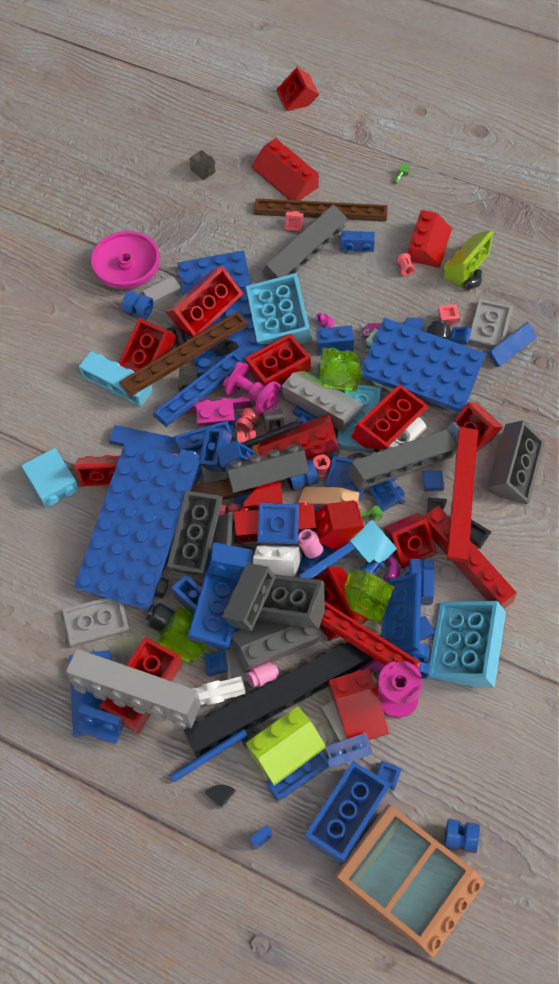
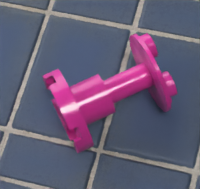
[223,362,283,417]
[378,661,422,719]

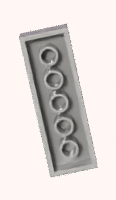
[66,649,201,728]

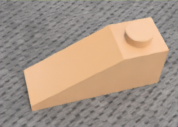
[298,487,359,508]

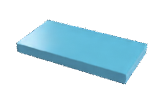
[337,383,382,452]

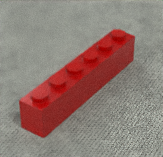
[424,506,517,609]

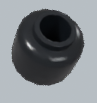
[427,320,451,340]
[146,603,177,633]

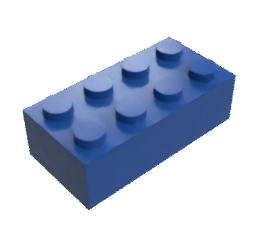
[305,761,391,866]

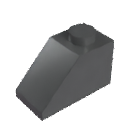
[263,409,284,433]

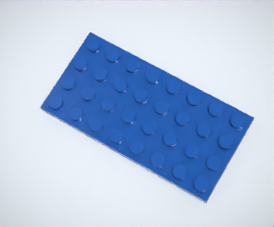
[177,250,264,377]
[73,440,200,612]

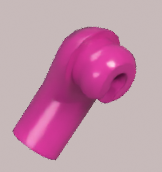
[315,312,334,328]

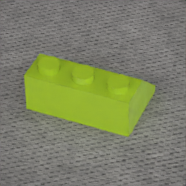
[444,230,494,287]
[246,706,326,786]

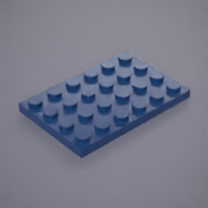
[359,317,486,413]

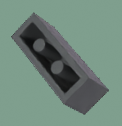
[222,563,276,631]

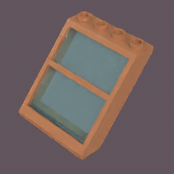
[334,804,485,958]

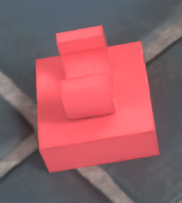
[285,211,303,232]
[438,304,459,326]

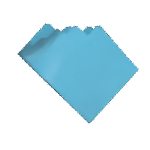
[347,520,397,563]

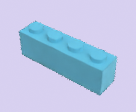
[79,351,153,407]

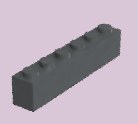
[262,204,347,280]
[348,430,457,490]

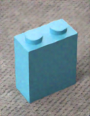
[21,448,79,508]

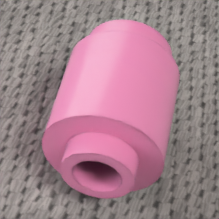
[298,529,323,558]
[246,662,279,688]

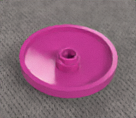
[91,231,160,289]

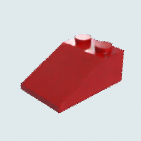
[118,318,176,372]
[328,668,389,740]

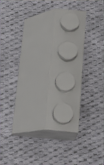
[282,371,364,432]

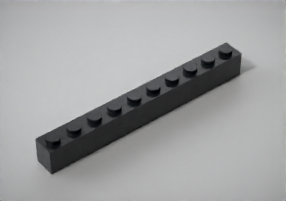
[184,642,374,758]

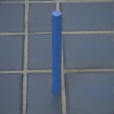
[170,728,248,783]

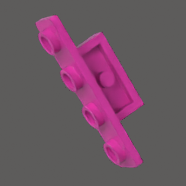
[184,396,252,426]

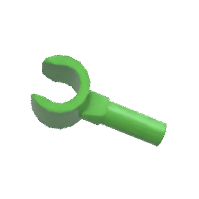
[394,164,410,184]
[360,506,383,520]

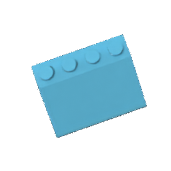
[246,273,313,344]
[428,601,506,688]

